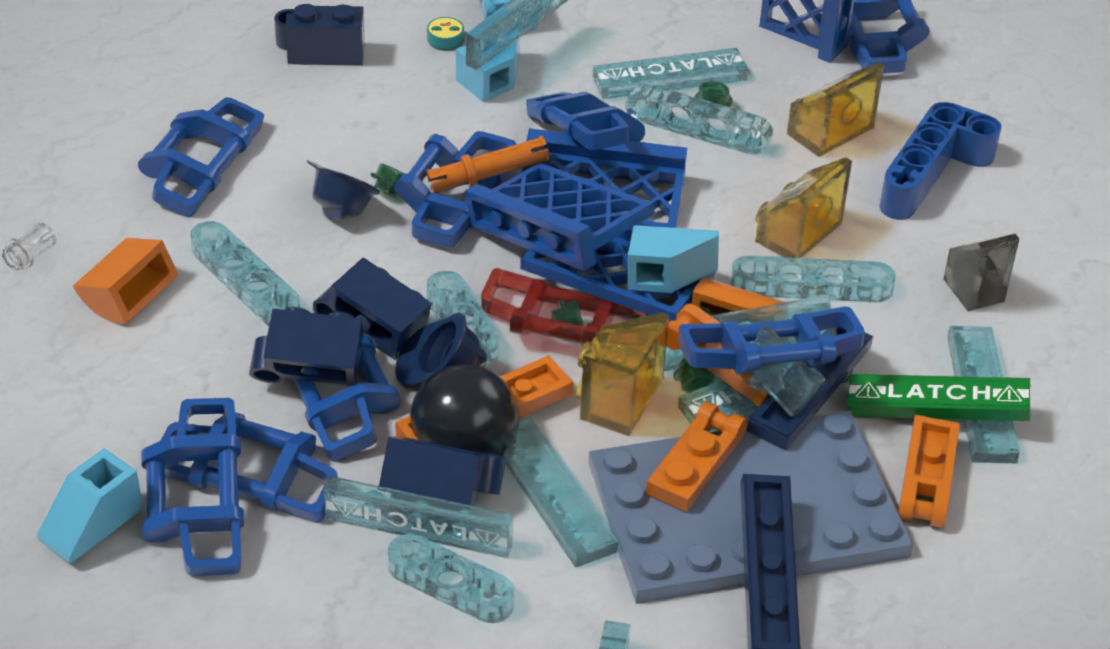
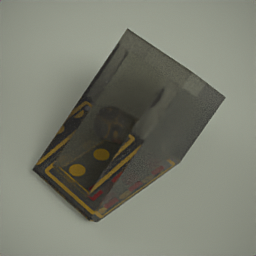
[943,233,1020,311]

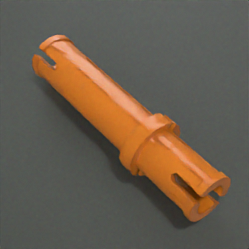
[426,136,550,194]

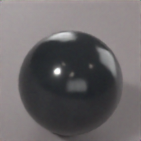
[410,364,520,456]

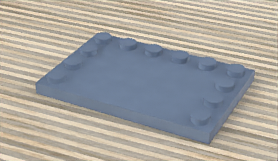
[588,411,913,604]

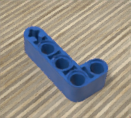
[879,102,1002,220]

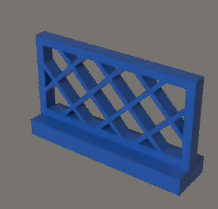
[759,0,855,63]
[516,128,688,228]
[465,163,655,271]
[520,203,715,322]

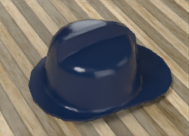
[307,160,380,220]
[395,312,488,385]

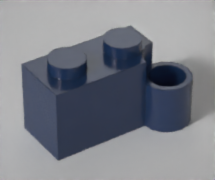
[274,4,365,66]
[313,257,432,360]
[249,307,364,386]
[377,436,507,518]

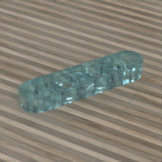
[625,83,774,155]
[190,221,300,326]
[730,255,896,302]

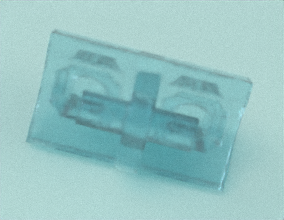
[750,326,825,417]

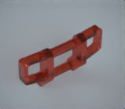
[481,268,656,351]

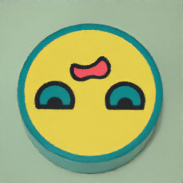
[427,17,464,50]

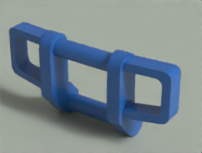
[849,0,930,75]
[526,92,645,150]
[138,97,264,217]
[395,131,516,248]
[678,306,864,375]
[292,335,401,462]
[141,398,244,576]
[160,412,340,523]

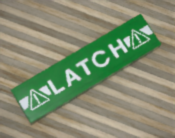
[847,374,1030,421]

